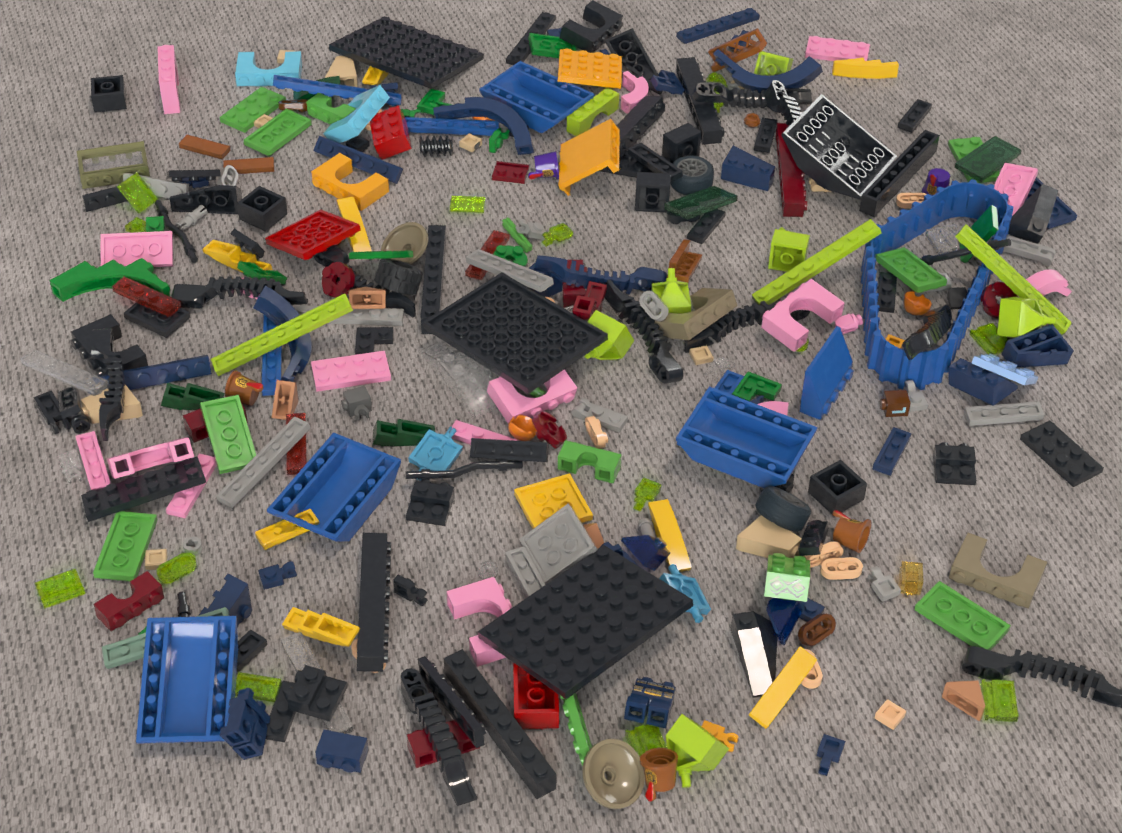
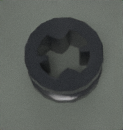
[71,415,91,434]

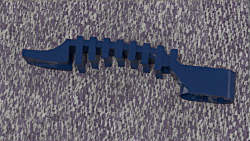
[533,255,667,295]

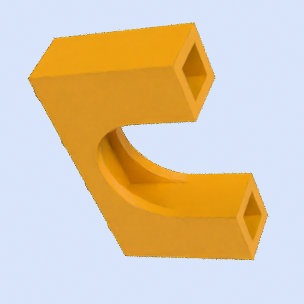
[311,153,389,211]

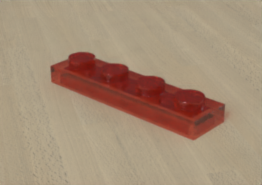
[465,230,510,281]
[112,277,181,317]
[286,413,307,475]

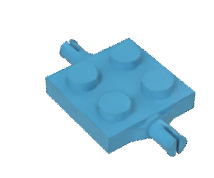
[408,427,463,481]
[659,564,711,623]

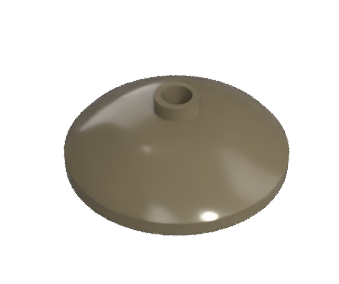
[381,222,428,265]
[583,739,645,809]

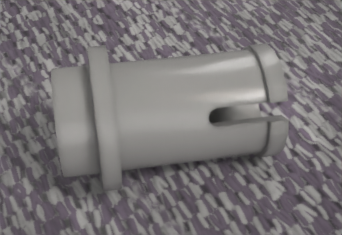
[637,518,657,545]

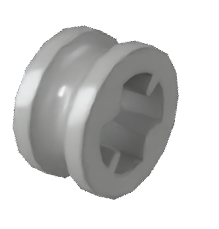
[183,536,202,557]

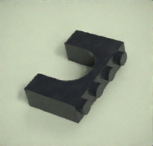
[560,0,623,53]
[70,314,148,376]

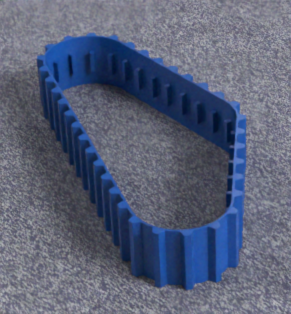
[861,179,1014,390]

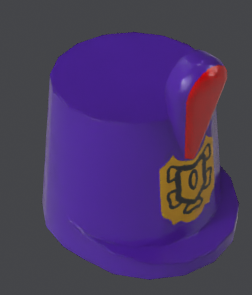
[528,151,559,180]
[921,168,950,196]

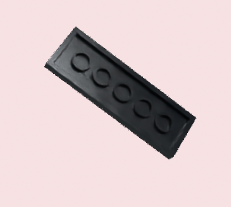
[81,456,207,522]

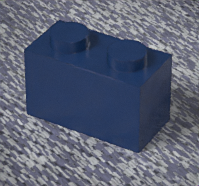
[315,730,369,773]

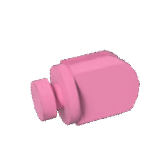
[835,313,863,334]

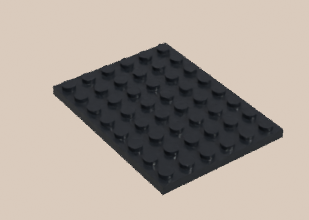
[329,16,484,89]
[422,272,608,394]
[478,545,693,699]

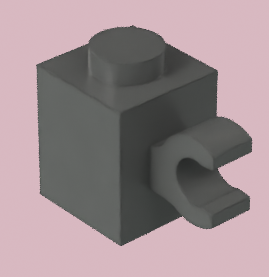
[341,385,372,421]

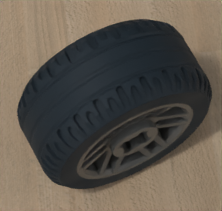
[670,156,714,196]
[755,486,811,532]

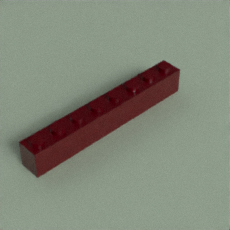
[776,123,807,217]

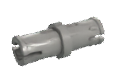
[175,205,208,232]

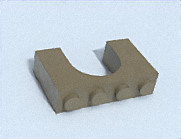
[655,288,738,340]
[949,533,1047,609]

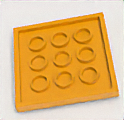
[557,49,622,89]

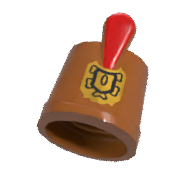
[225,370,263,406]
[832,510,872,553]
[640,748,678,802]

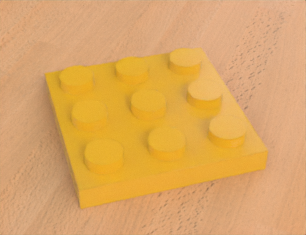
[514,473,593,529]

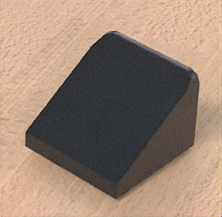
[947,287,967,309]

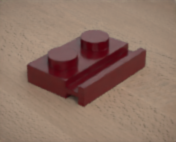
[492,161,529,184]

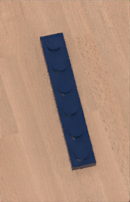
[676,8,760,44]
[313,136,403,184]
[94,355,212,392]

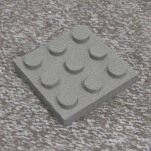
[519,503,597,584]

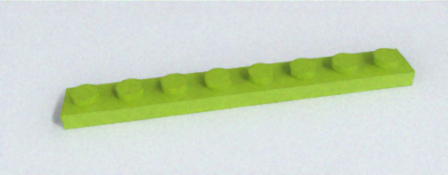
[752,219,882,305]
[955,224,1072,335]
[211,294,353,376]

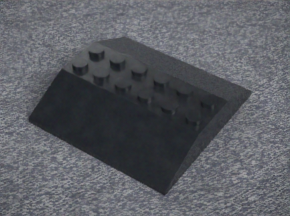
[781,94,897,200]

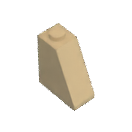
[325,56,358,87]
[81,385,143,424]
[736,515,802,558]

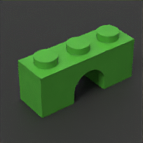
[307,93,356,124]
[558,440,621,484]

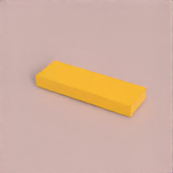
[255,509,320,550]

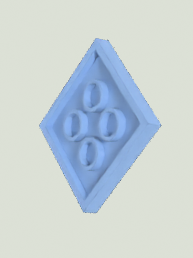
[972,354,1038,385]

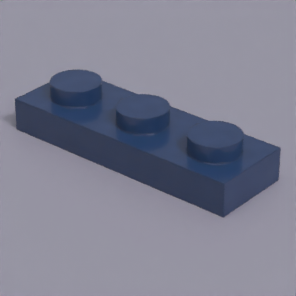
[872,427,912,476]

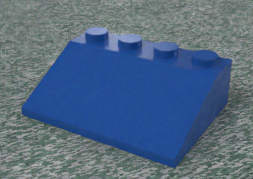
[799,326,854,420]

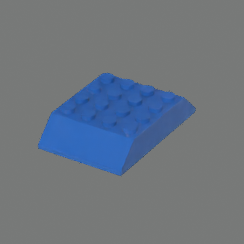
[479,61,594,133]
[676,386,818,488]
[267,432,401,542]
[136,616,238,743]

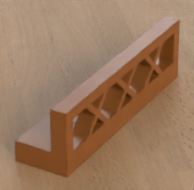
[708,28,767,72]
[667,239,702,283]

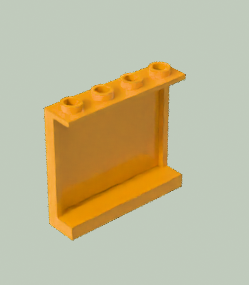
[558,119,620,196]

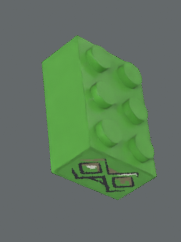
[764,553,810,602]

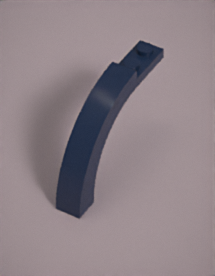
[713,49,823,93]
[433,97,535,155]
[253,285,312,382]

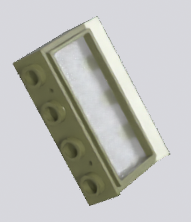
[76,141,150,189]

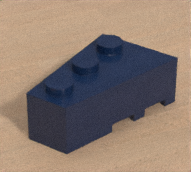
[721,145,775,191]

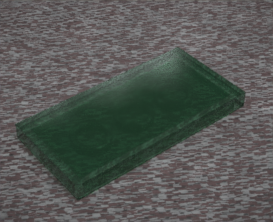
[954,136,1022,182]
[664,186,738,219]

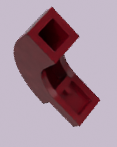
[572,281,607,322]

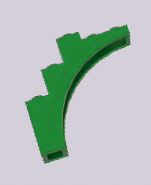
[49,258,171,302]

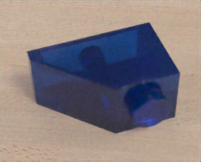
[621,535,671,571]
[766,598,803,645]

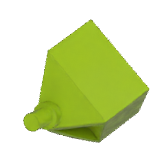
[754,51,793,76]
[768,227,810,272]
[651,268,691,314]
[997,297,1056,338]
[584,310,634,360]
[665,714,730,788]

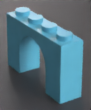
[235,51,302,86]
[323,85,390,143]

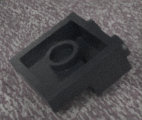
[933,442,977,485]
[406,479,455,526]
[285,665,348,722]

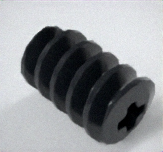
[419,135,453,157]

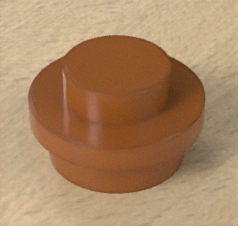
[744,113,760,127]

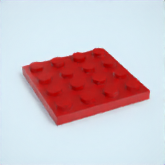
[265,210,361,260]

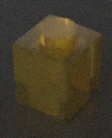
[899,561,924,595]

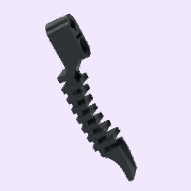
[764,80,802,167]
[692,82,812,108]
[313,245,416,318]
[170,276,308,309]
[604,280,684,384]
[683,301,810,353]
[902,305,952,360]
[91,328,125,441]
[962,646,1122,708]
[401,668,477,806]

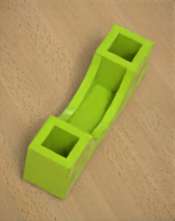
[567,88,620,136]

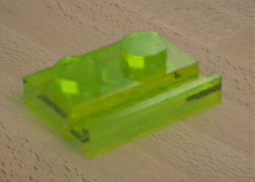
[117,172,158,214]
[969,323,1009,355]
[35,569,86,609]
[980,679,1019,722]
[625,724,667,757]

